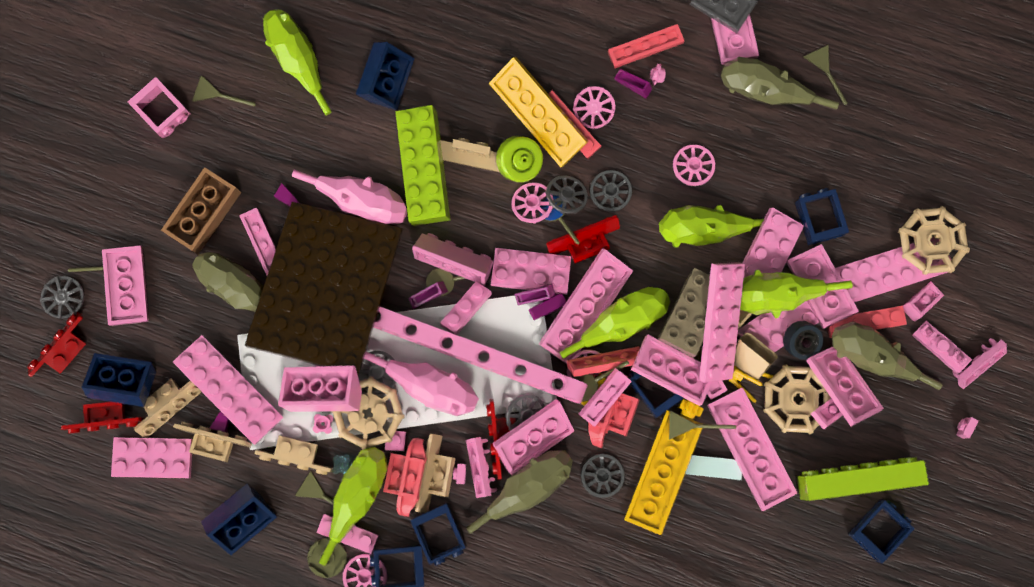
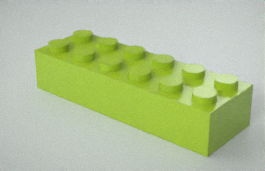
[395,105,450,226]
[796,457,929,501]

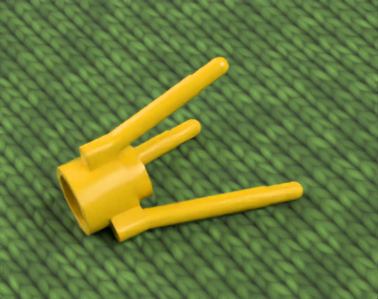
[729,365,773,403]

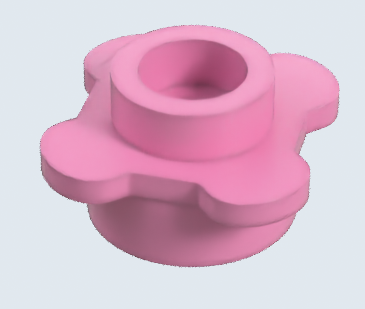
[650,64,665,85]
[313,414,333,434]

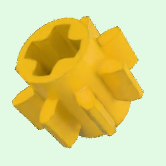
[678,399,704,420]

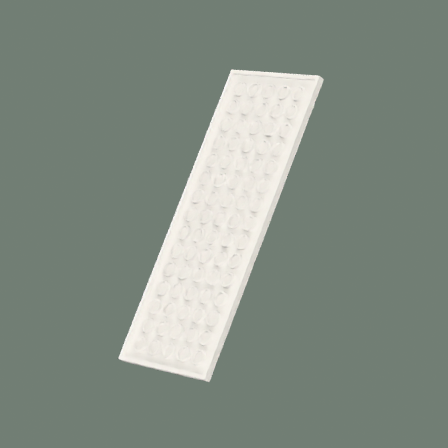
[237,296,557,450]

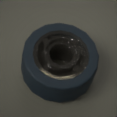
[783,321,823,360]

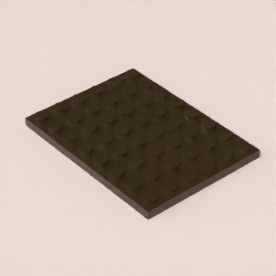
[245,202,403,376]

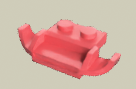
[588,374,640,448]
[383,438,427,517]

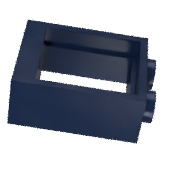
[795,188,849,246]
[629,371,683,418]
[848,500,915,564]
[410,503,467,566]
[370,545,424,587]

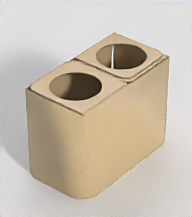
[734,333,778,380]

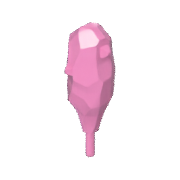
[292,170,407,224]
[364,351,479,416]

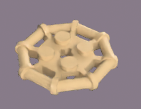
[898,206,970,275]
[763,364,831,434]
[331,376,405,450]

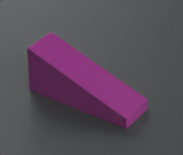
[614,69,652,99]
[274,183,299,206]
[408,281,448,309]
[514,283,555,306]
[528,293,567,320]
[209,411,230,432]

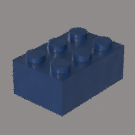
[81,353,156,407]

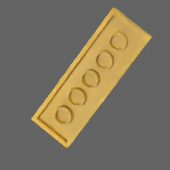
[489,57,589,167]
[624,410,703,536]

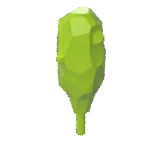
[263,10,332,115]
[659,205,764,247]
[740,270,852,318]
[559,287,670,359]
[318,447,388,566]

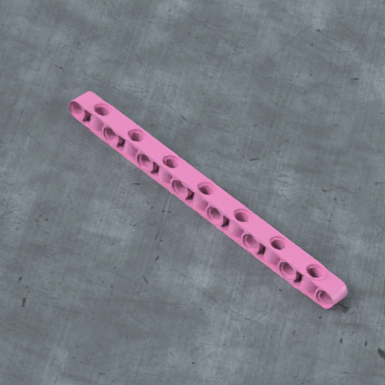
[373,307,588,404]

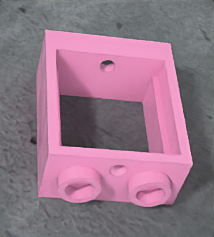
[128,77,190,138]

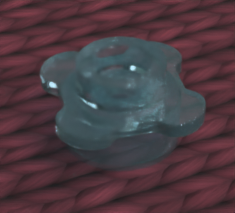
[332,454,352,475]

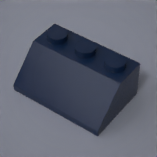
[356,42,414,110]
[201,483,277,555]

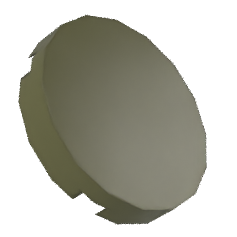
[307,538,347,578]

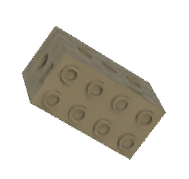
[657,268,710,358]

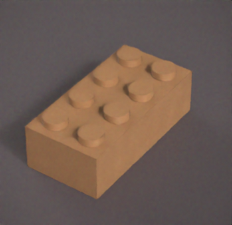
[161,167,241,255]

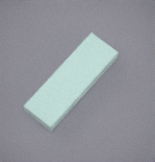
[685,455,742,480]

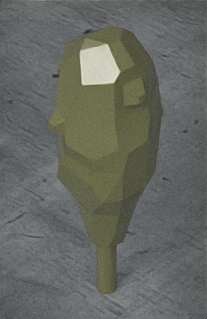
[721,57,839,110]
[192,252,264,312]
[832,322,942,390]
[466,450,572,534]

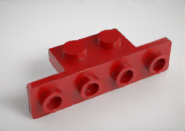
[546,215,620,263]
[27,312,86,377]
[486,399,515,479]
[61,402,144,434]

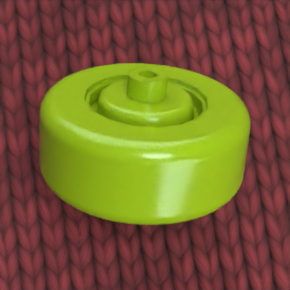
[496,136,543,182]

